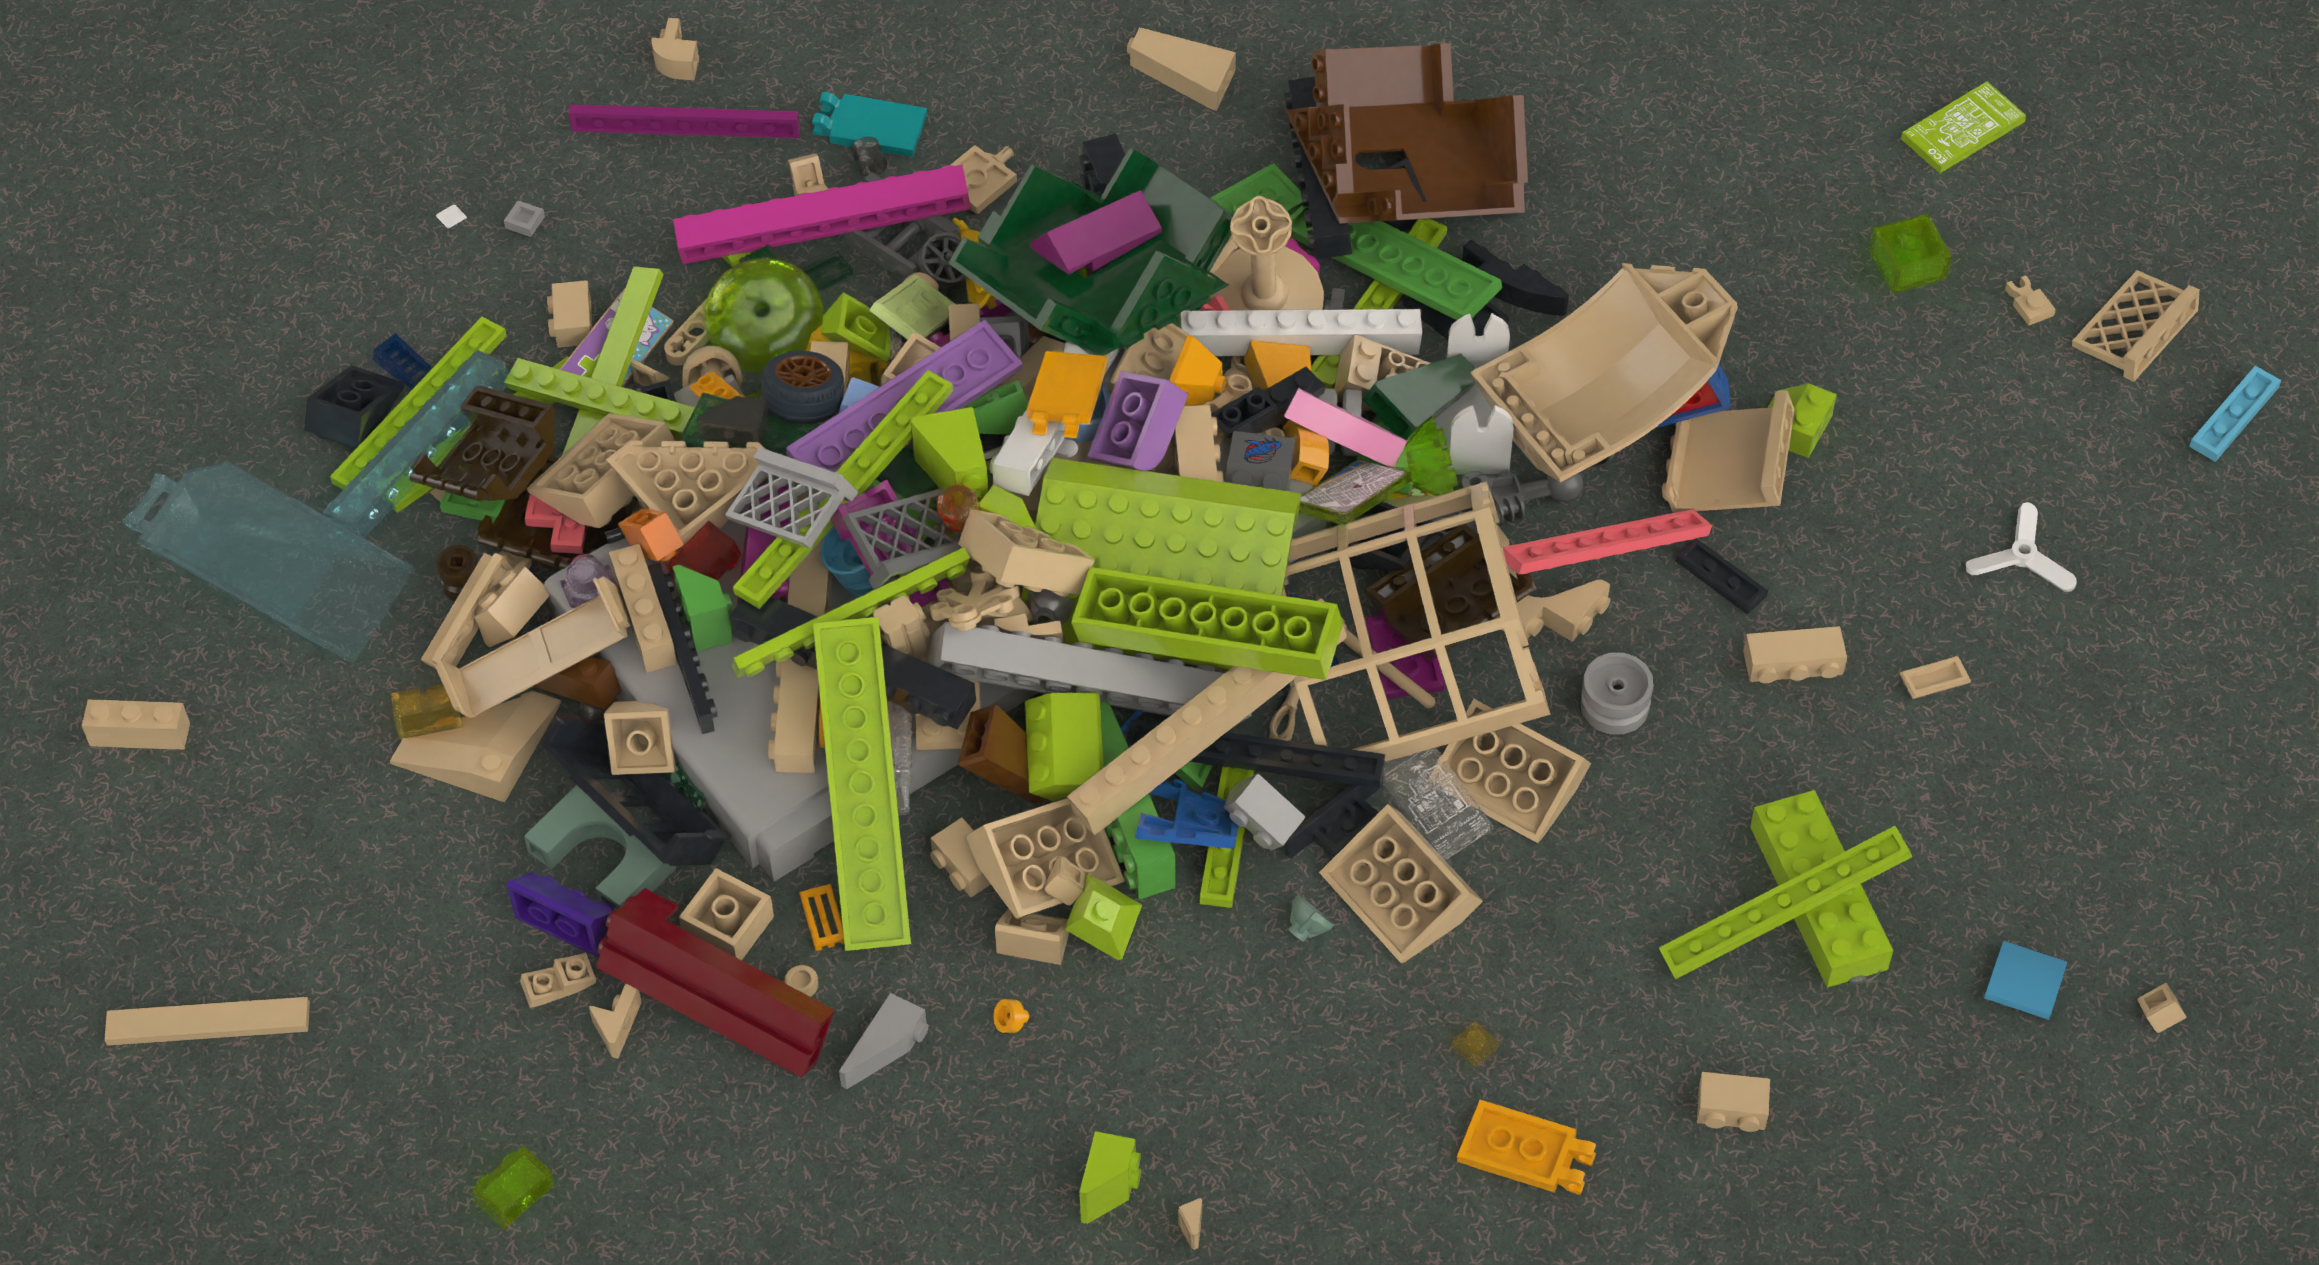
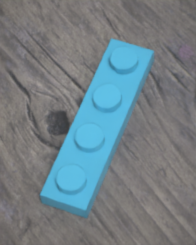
[2189,366,2281,462]

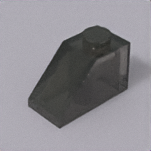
[697,396,769,447]

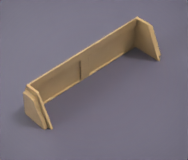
[435,576,631,718]

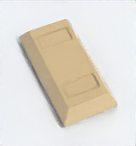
[1900,656,1971,699]

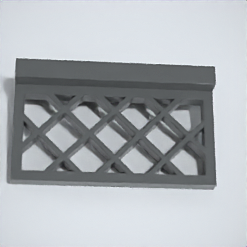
[843,488,972,590]

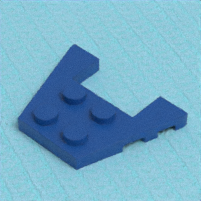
[1135,779,1238,849]

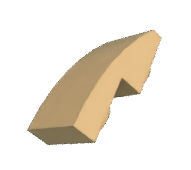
[520,953,596,1008]

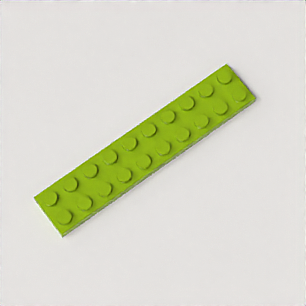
[813,617,911,951]

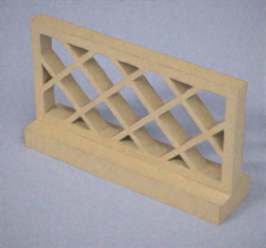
[2072,270,2200,382]

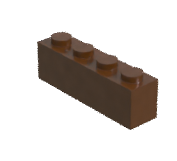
[508,633,621,710]

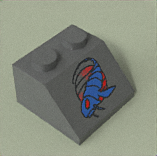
[1225,431,1296,491]

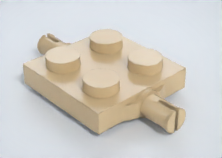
[951,145,1017,214]

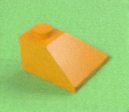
[1169,335,1226,406]

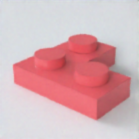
[525,495,588,554]

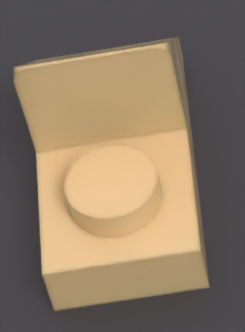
[589,984,642,1058]

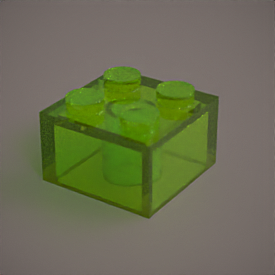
[1869,214,1952,294]

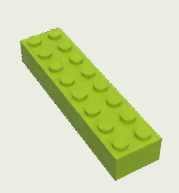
[1071,567,1343,680]

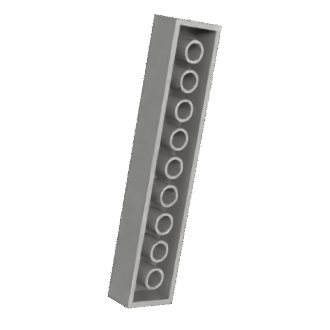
[927,622,1251,725]

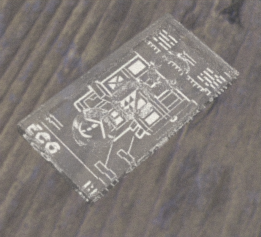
[1383,748,1494,861]

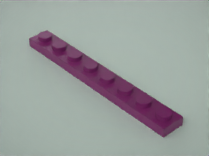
[568,105,800,138]

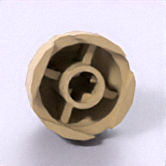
[682,346,742,388]

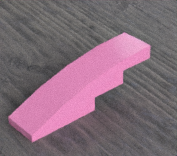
[1284,388,1407,468]

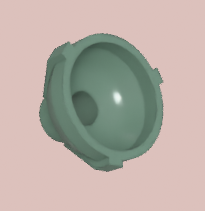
[1288,895,1334,942]

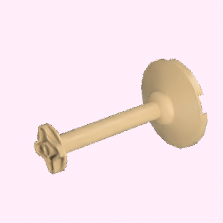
[1206,196,1324,310]

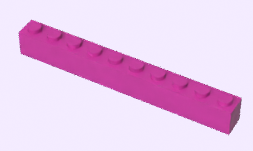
[673,164,971,264]

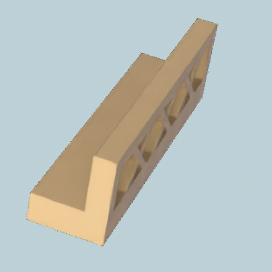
[421,553,514,669]

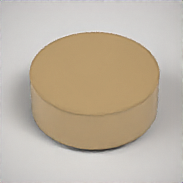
[785,965,818,997]

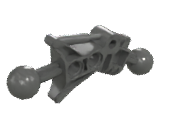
[1387,469,1584,574]

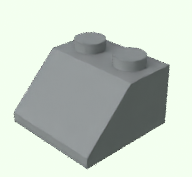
[1223,774,1305,850]

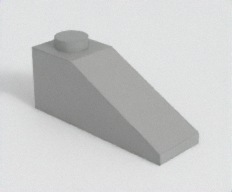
[839,993,928,1089]

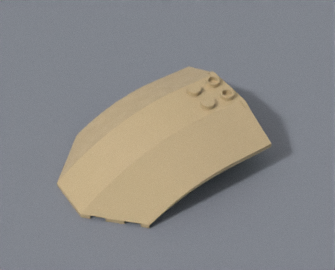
[1470,263,1738,482]

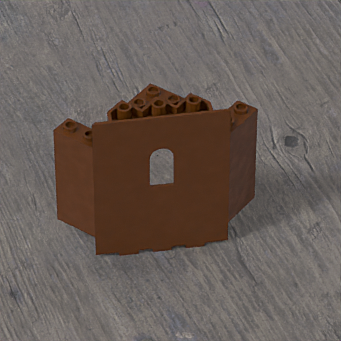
[1285,43,1528,224]

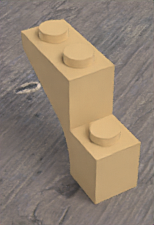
[1493,580,1610,642]

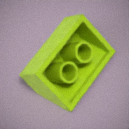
[1025,693,1104,801]

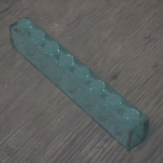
[323,350,509,545]

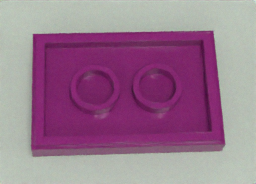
[1364,616,1445,699]

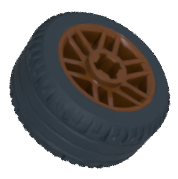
[761,350,844,424]

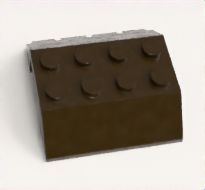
[409,385,555,501]
[477,456,636,570]
[1365,524,1537,661]

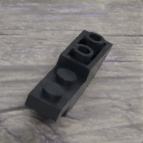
[1462,240,1569,316]
[1211,366,1325,438]

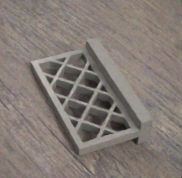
[725,448,858,549]

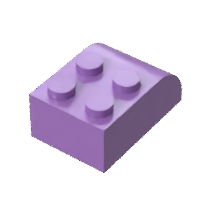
[1087,371,1188,471]

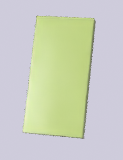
[869,274,956,340]

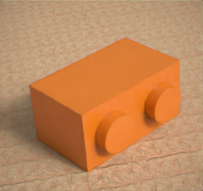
[618,508,684,562]

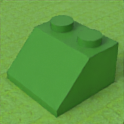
[673,565,733,652]

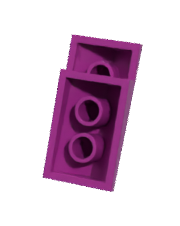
[1030,190,1162,275]

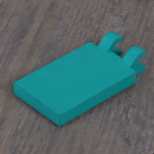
[812,92,927,157]

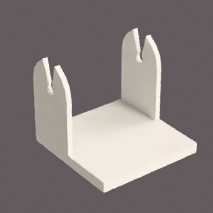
[1389,313,1514,474]

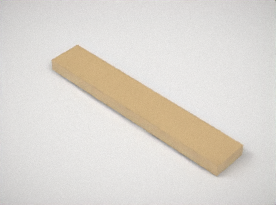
[105,997,310,1046]

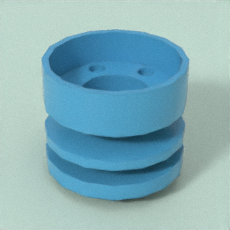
[820,526,874,598]

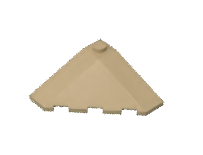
[606,441,768,557]
[390,691,561,802]

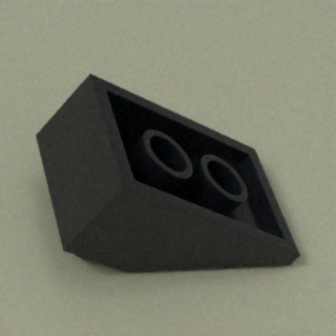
[304,365,405,448]
[1329,497,1434,570]

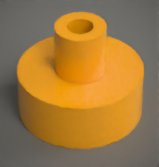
[994,999,1029,1033]

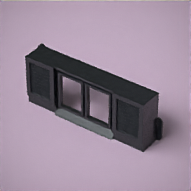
[542,713,731,866]

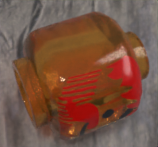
[937,484,981,532]

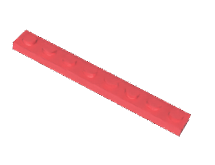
[1503,509,1712,575]

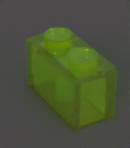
[472,1145,555,1230]

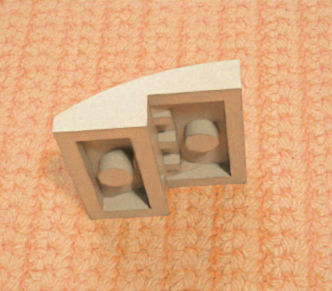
[994,614,1066,644]

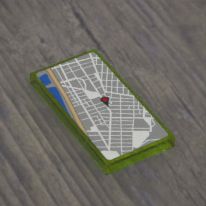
[1299,459,1411,525]

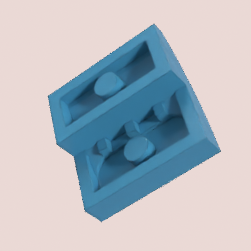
[1984,941,2067,1020]

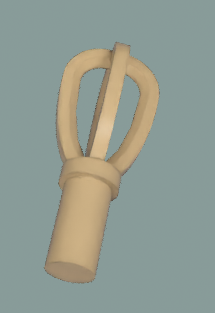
[1269,686,1299,741]

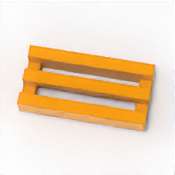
[799,884,844,951]

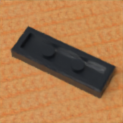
[1675,538,1768,614]

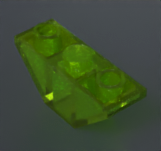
[1404,417,1458,496]

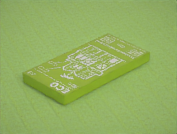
[1901,81,2026,174]

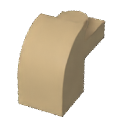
[652,18,699,80]
[788,153,828,196]

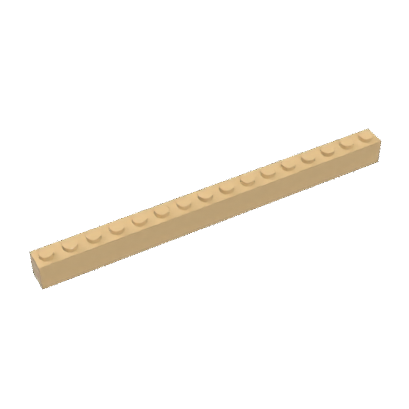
[768,341,850,773]

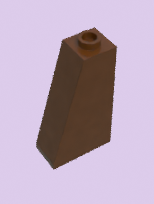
[958,704,1048,804]

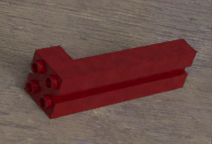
[596,888,835,1077]

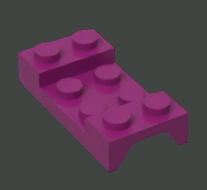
[830,480,950,608]

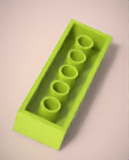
[1750,790,1893,988]

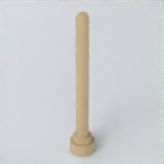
[1341,617,1435,708]

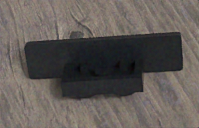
[1285,775,1383,859]

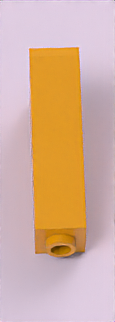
[1244,340,1311,432]

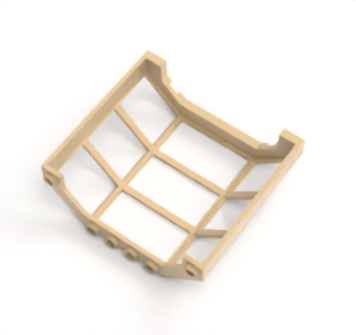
[1283,481,1551,762]

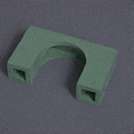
[524,785,676,910]

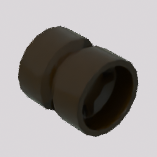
[436,545,478,601]

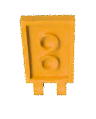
[1027,351,1107,438]
[1457,1100,1596,1195]

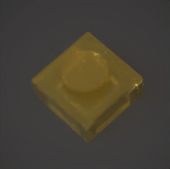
[1452,1021,1500,1068]

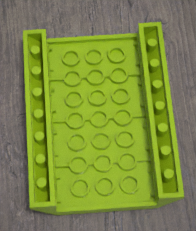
[1021,458,1301,671]

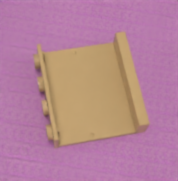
[1662,390,1795,512]

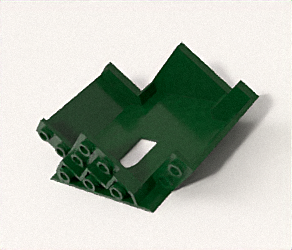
[949,148,1234,356]

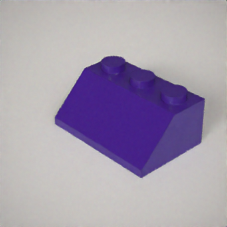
[506,872,614,958]

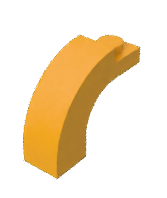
[1284,425,1329,486]

